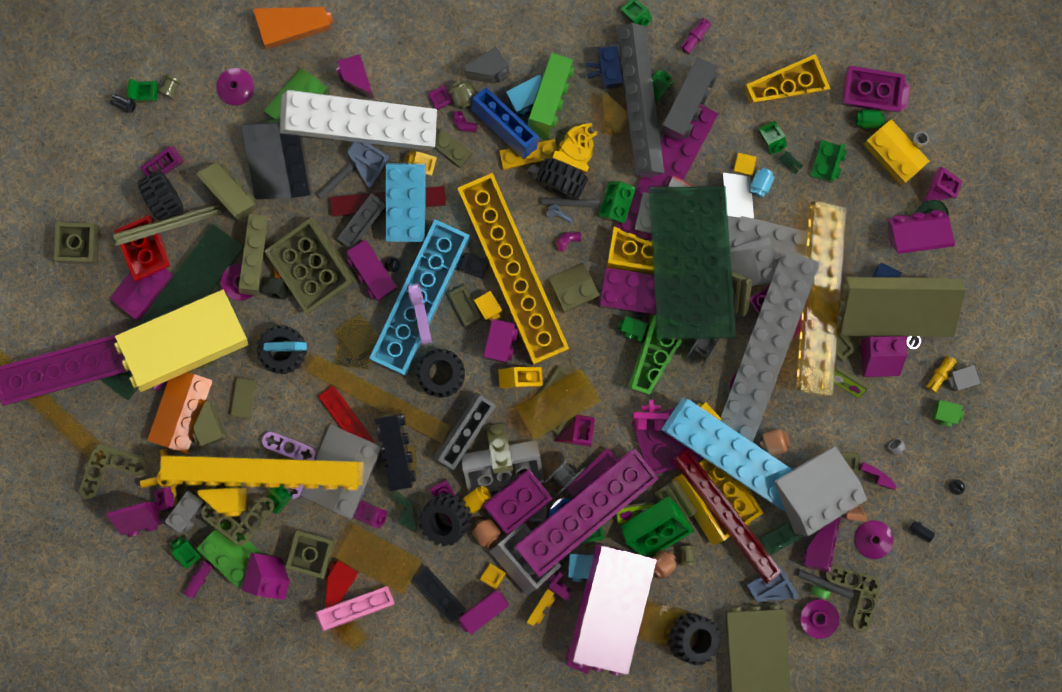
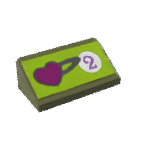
[827,366,869,399]
[616,502,654,526]

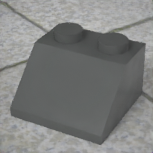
[464,46,509,84]

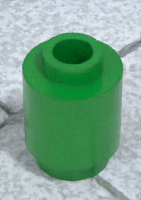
[855,109,884,129]

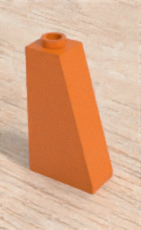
[253,7,333,49]

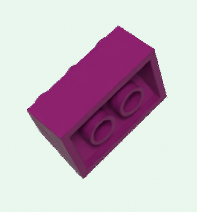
[888,210,955,254]
[110,268,176,321]

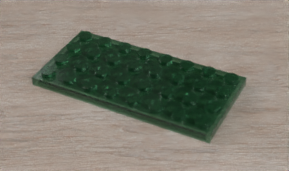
[649,186,736,340]

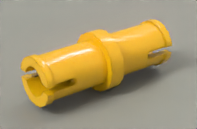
[925,355,957,393]

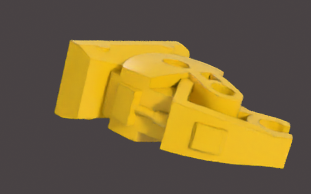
[549,123,597,174]

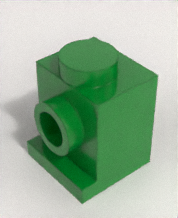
[617,316,648,343]

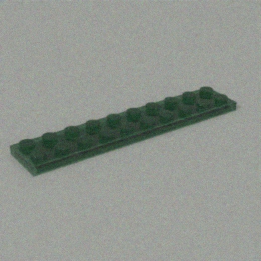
[100,224,244,400]

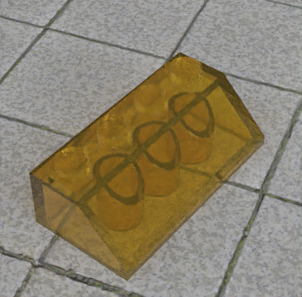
[515,368,601,440]

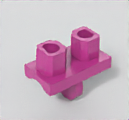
[633,400,669,431]

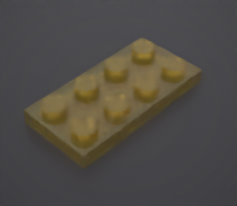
[336,523,422,595]

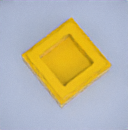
[733,153,756,176]
[480,563,506,589]

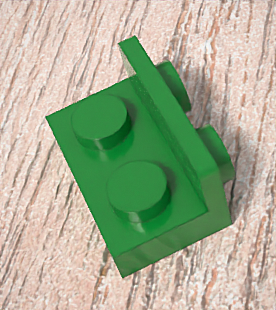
[810,140,847,183]
[598,181,635,223]

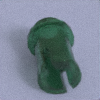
[779,151,803,174]

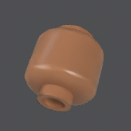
[760,429,790,456]
[472,518,501,548]
[651,550,677,579]

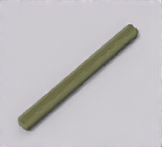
[112,204,222,245]

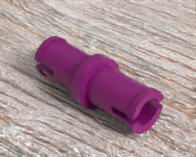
[679,18,712,55]
[183,559,214,599]

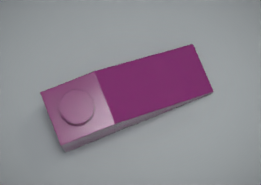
[803,516,841,573]

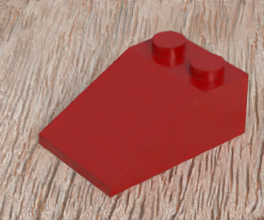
[114,215,170,282]

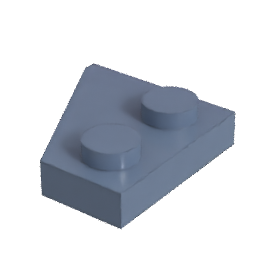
[347,142,389,187]
[746,565,799,602]

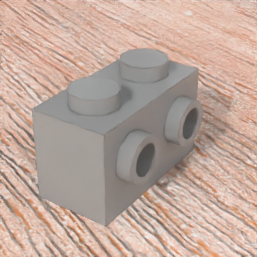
[165,490,206,533]

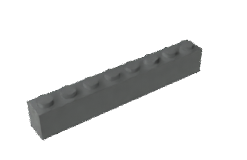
[617,23,665,178]

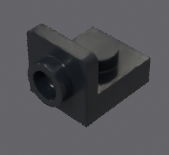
[458,252,488,279]

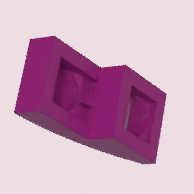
[859,462,897,490]

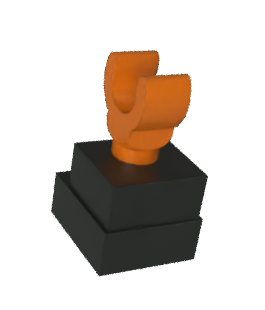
[262,268,289,300]

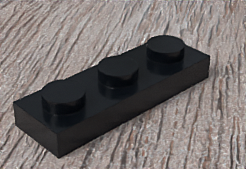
[412,566,466,622]

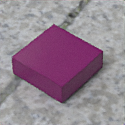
[428,85,453,111]

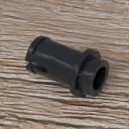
[110,93,136,113]
[909,521,935,543]

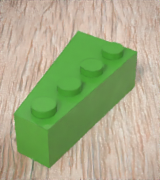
[528,53,575,140]
[627,315,690,395]

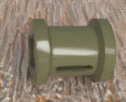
[158,74,181,99]
[679,545,697,566]

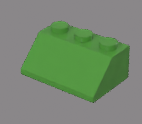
[264,68,329,119]
[197,520,263,589]

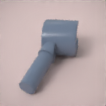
[546,204,573,223]

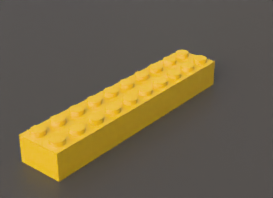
[457,173,569,365]
[160,456,363,490]

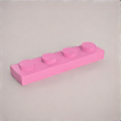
[315,586,395,632]

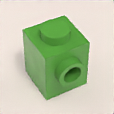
[932,400,964,427]

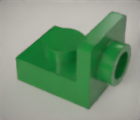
[620,0,652,27]
[652,70,674,102]
[758,120,787,155]
[170,535,201,569]

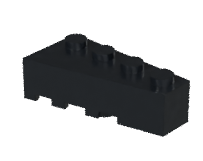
[374,409,416,491]

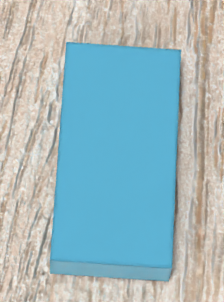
[264,342,307,352]

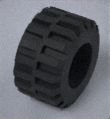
[535,158,588,200]
[138,170,183,221]
[256,325,307,374]
[416,349,465,398]
[418,493,472,547]
[667,613,721,665]

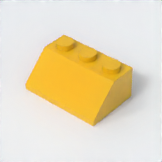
[863,119,930,186]
[198,488,248,517]

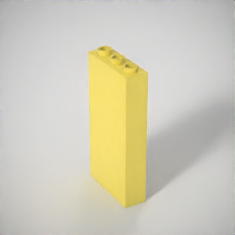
[115,289,248,392]

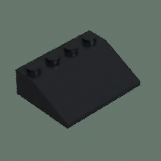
[241,119,312,199]

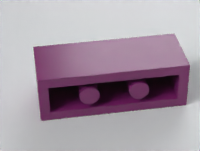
[346,239,398,301]

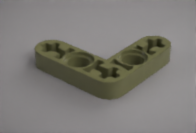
[79,445,147,499]
[201,497,274,545]
[825,565,881,632]

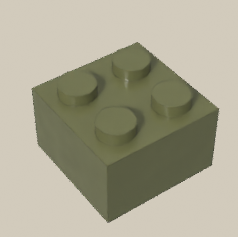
[54,222,99,264]
[286,530,336,579]

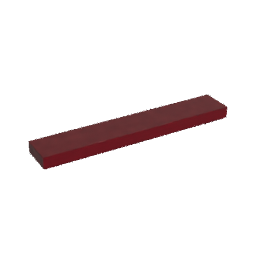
[330,186,446,217]

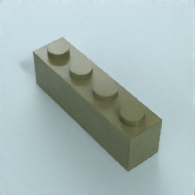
[239,214,268,296]

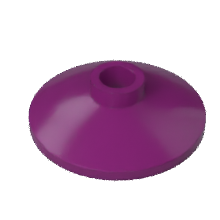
[216,68,254,106]
[221,263,254,301]
[855,520,893,559]
[800,600,839,639]

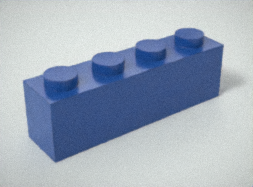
[471,87,539,159]

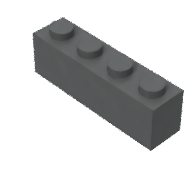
[434,392,496,470]

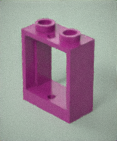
[459,588,509,635]

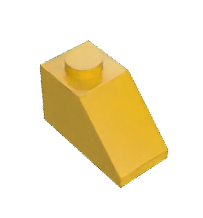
[498,367,543,389]

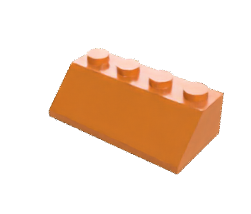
[147,372,213,454]

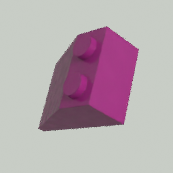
[106,502,162,538]

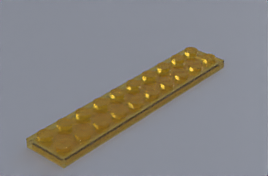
[796,201,846,396]

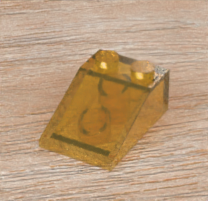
[637,600,698,647]

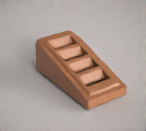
[841,504,867,522]

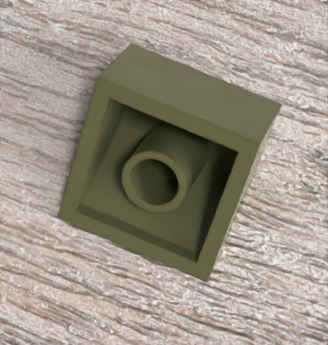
[548,263,599,313]
[193,401,228,447]

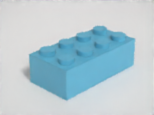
[386,163,426,242]

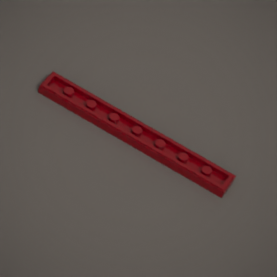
[672,448,782,584]

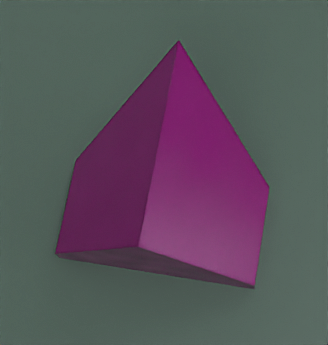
[922,167,962,206]
[554,415,595,447]

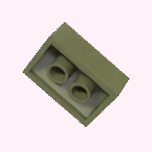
[196,162,257,222]

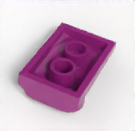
[842,66,910,113]

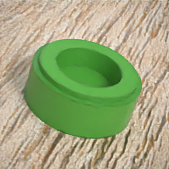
[811,585,831,599]

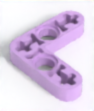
[408,284,432,344]
[262,432,316,499]

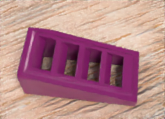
[140,146,184,177]

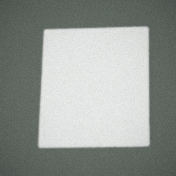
[723,173,754,219]

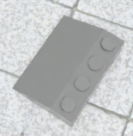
[301,424,381,519]
[774,446,867,536]

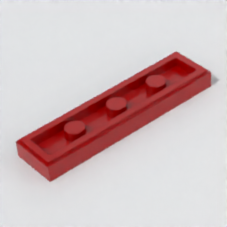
[318,385,376,443]

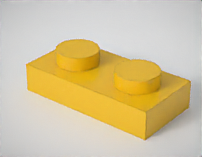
[527,588,555,626]

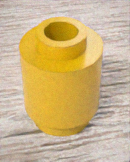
[463,486,492,513]

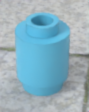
[750,168,775,198]

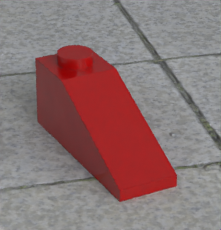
[325,560,359,609]

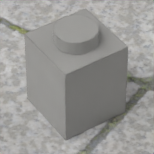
[947,365,980,391]

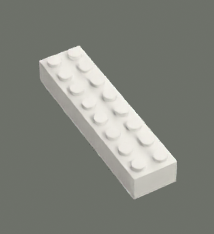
[280,90,437,150]

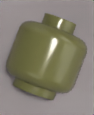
[448,79,476,109]

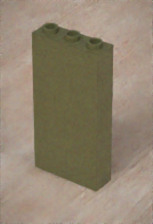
[835,277,966,337]
[725,605,791,692]

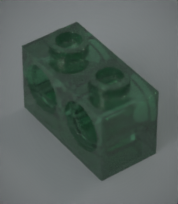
[758,520,804,556]

